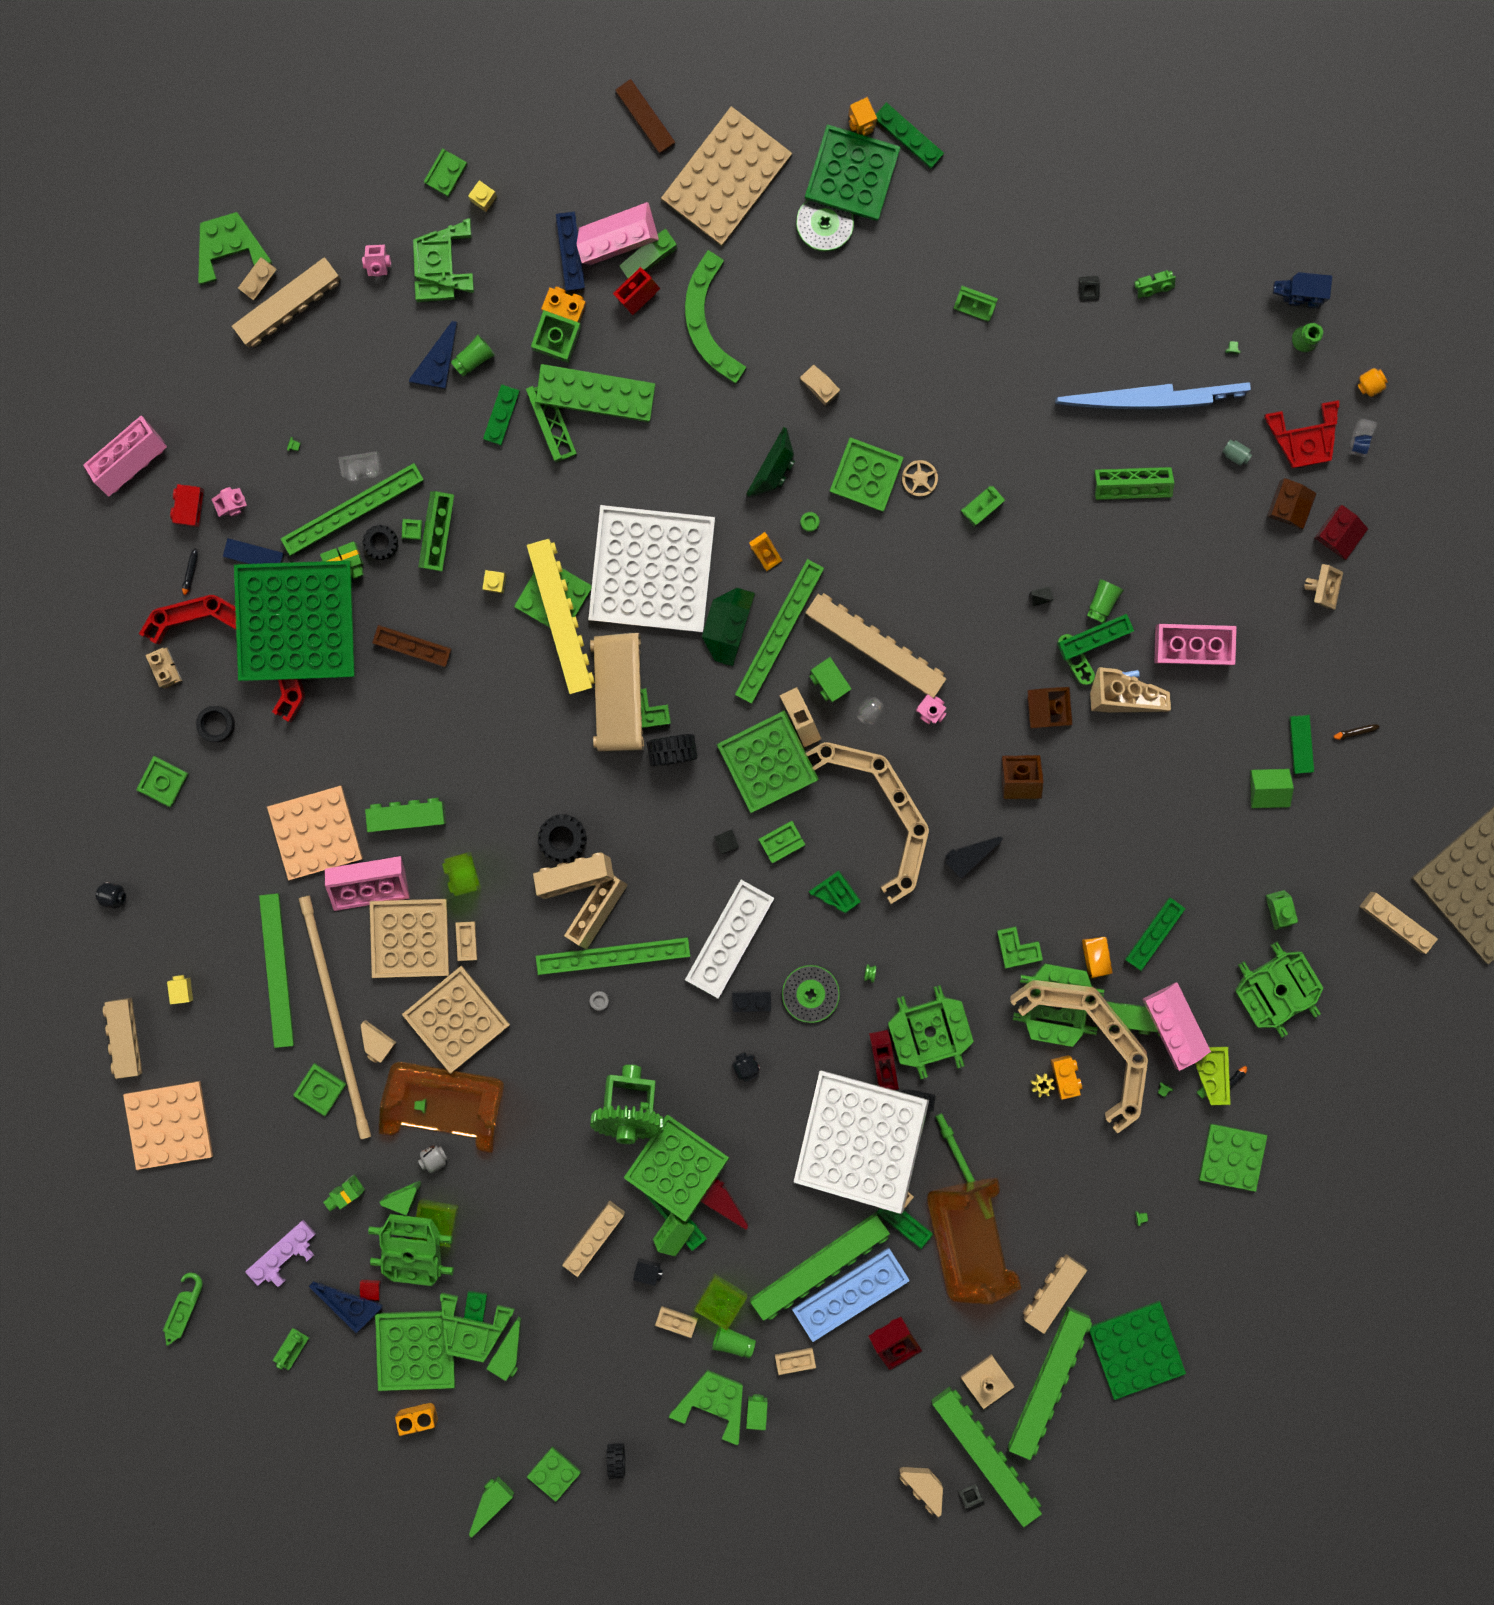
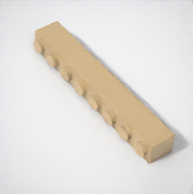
[805,593,946,698]

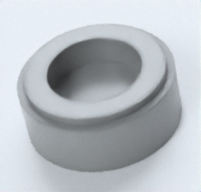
[590,991,609,1011]

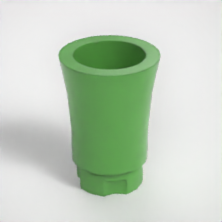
[1292,323,1323,352]
[451,334,495,376]
[1087,579,1124,623]
[712,1324,756,1358]

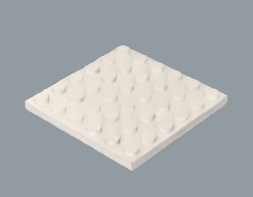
[588,505,715,632]
[794,1070,929,1214]

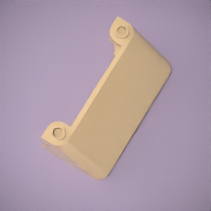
[590,633,644,752]

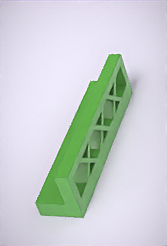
[526,386,577,463]
[1094,467,1174,500]

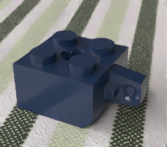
[1273,272,1332,308]

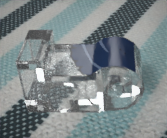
[1349,418,1377,458]

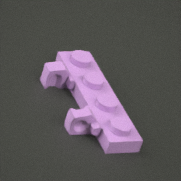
[245,1220,316,1287]

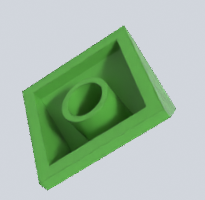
[1250,769,1294,808]
[380,1181,421,1215]

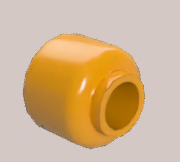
[1358,368,1388,397]

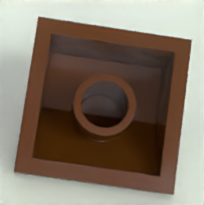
[1267,478,1316,530]
[1027,687,1072,728]
[1002,755,1044,799]

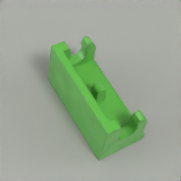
[953,286,998,322]
[961,486,1005,527]
[653,1212,695,1256]

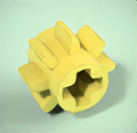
[1031,1073,1055,1097]

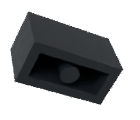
[732,990,771,1012]

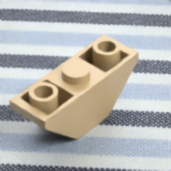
[780,687,821,747]
[899,1467,943,1518]

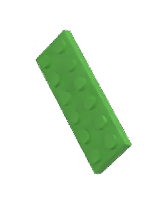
[535,364,655,422]

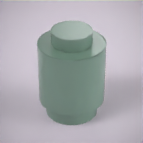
[1222,439,1252,466]

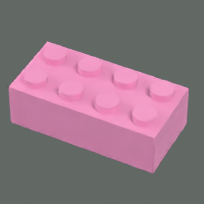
[1154,624,1236,666]

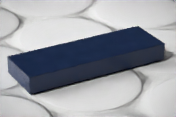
[223,538,284,564]

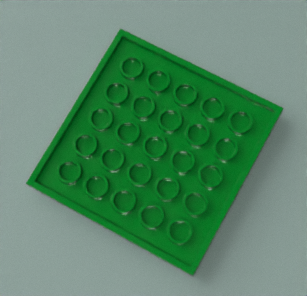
[234,560,355,681]

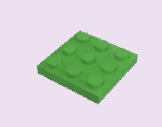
[829,437,904,512]
[514,568,592,628]
[1199,1123,1267,1192]

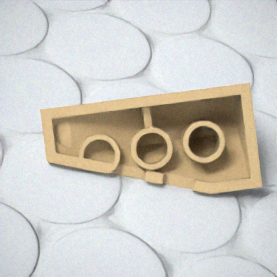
[1090,667,1171,712]

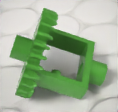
[590,1065,664,1144]

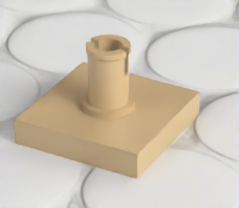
[1305,564,1343,610]
[961,1354,1014,1409]

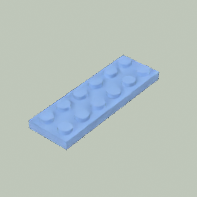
[792,1248,910,1342]

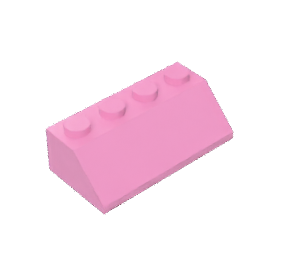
[577,202,659,265]
[83,415,167,497]
[325,856,409,911]
[1142,982,1211,1071]

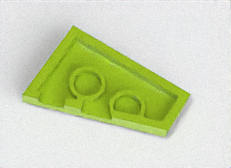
[1195,1047,1230,1105]

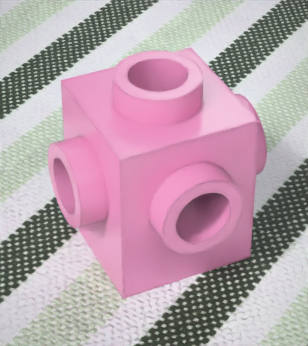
[362,244,391,277]
[212,487,247,517]
[915,694,947,724]

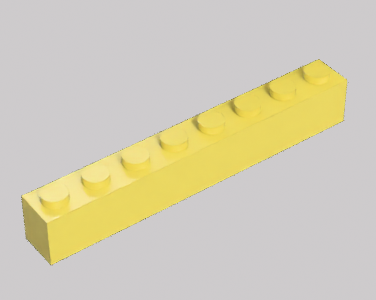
[527,539,595,694]

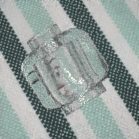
[856,696,885,725]

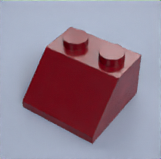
[1314,505,1368,560]
[868,1317,922,1370]

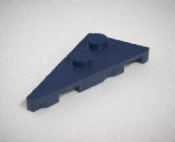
[409,321,458,389]
[309,1281,383,1333]

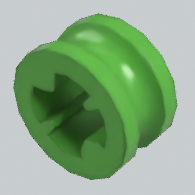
[864,964,876,983]

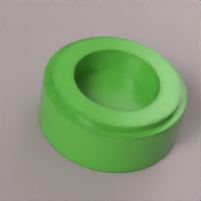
[800,512,820,532]

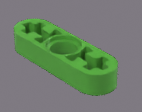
[1057,634,1095,685]

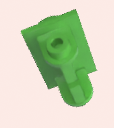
[1134,270,1176,298]
[273,1328,309,1370]

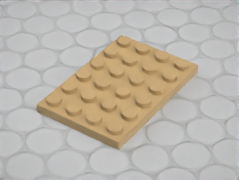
[661,106,792,246]

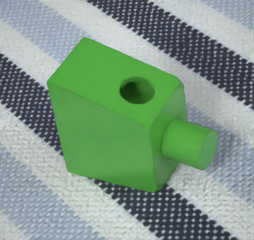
[1265,890,1298,930]

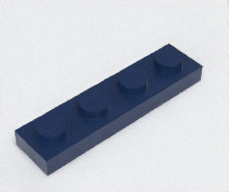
[556,211,585,292]

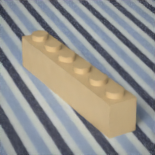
[232,257,341,347]

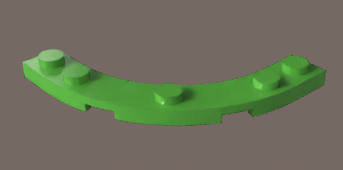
[685,250,746,384]

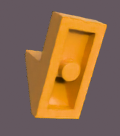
[749,532,782,571]

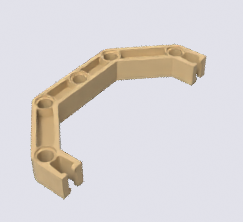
[806,742,929,904]
[1010,980,1148,1133]

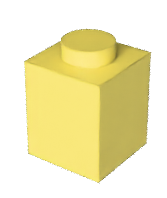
[468,180,497,212]
[483,570,507,594]
[167,975,193,1004]

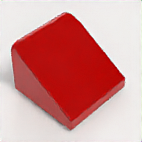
[360,1280,381,1300]

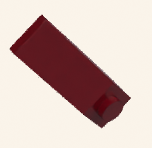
[869,1030,899,1090]
[701,1178,748,1230]

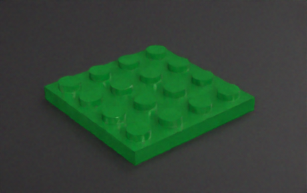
[804,124,900,221]
[1089,1301,1186,1400]

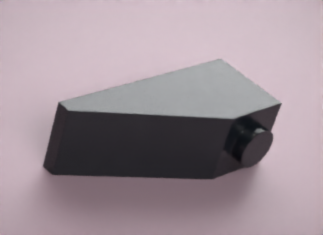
[944,836,1003,879]

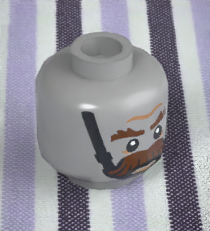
[418,1145,448,1173]

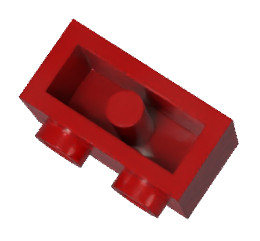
[613,267,660,315]
[170,484,204,527]

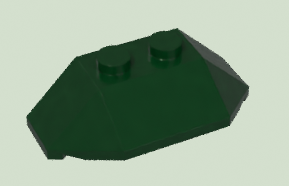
[746,427,795,498]
[702,588,755,666]

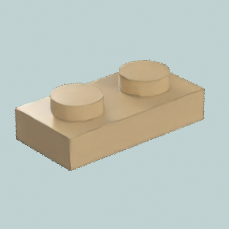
[238,257,277,300]
[456,921,478,961]
[655,1306,698,1338]
[775,1348,816,1375]

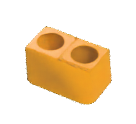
[1082,936,1113,978]
[395,1403,438,1436]

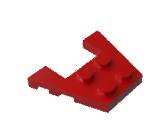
[1264,400,1340,468]

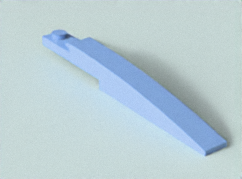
[1055,382,1251,409]

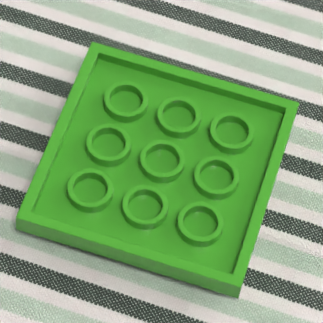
[717,710,819,813]
[624,1114,730,1222]
[375,1311,455,1391]

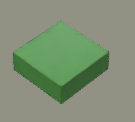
[401,519,423,540]

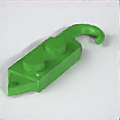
[163,1273,203,1346]

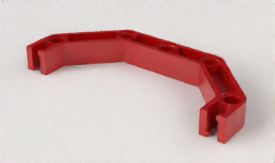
[139,595,305,722]

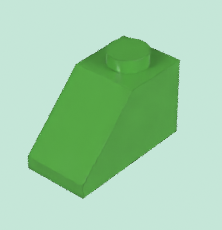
[746,1394,768,1430]

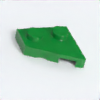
[809,870,861,913]

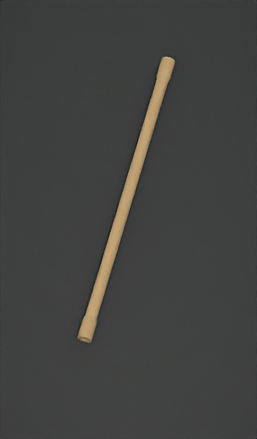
[299,895,371,1139]

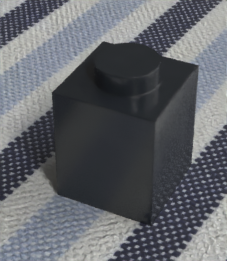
[633,1258,663,1286]

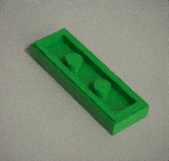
[1289,715,1314,774]
[876,1208,933,1249]

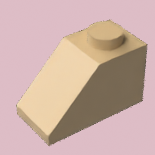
[800,365,840,406]
[361,1020,397,1063]

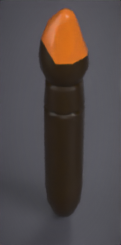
[1334,724,1380,740]

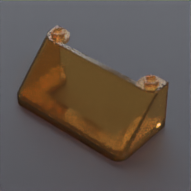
[379,1062,504,1153]
[927,1178,1021,1304]

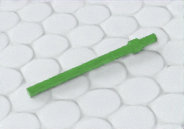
[935,1113,992,1219]

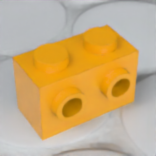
[848,97,877,136]
[541,287,587,323]
[1051,1055,1083,1099]

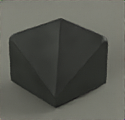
[1029,586,1053,606]

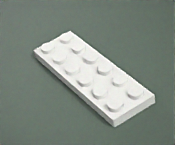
[685,879,774,998]

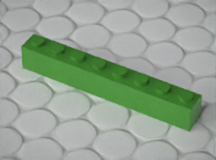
[750,1212,890,1321]
[1007,1306,1092,1460]
[931,1386,1042,1528]

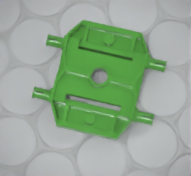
[1235,941,1323,1038]
[1013,963,1104,1047]
[888,985,974,1079]
[368,1214,454,1286]

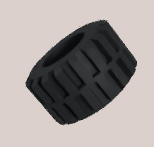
[647,734,698,767]
[537,814,587,863]

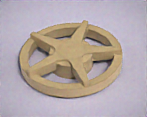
[902,460,938,497]

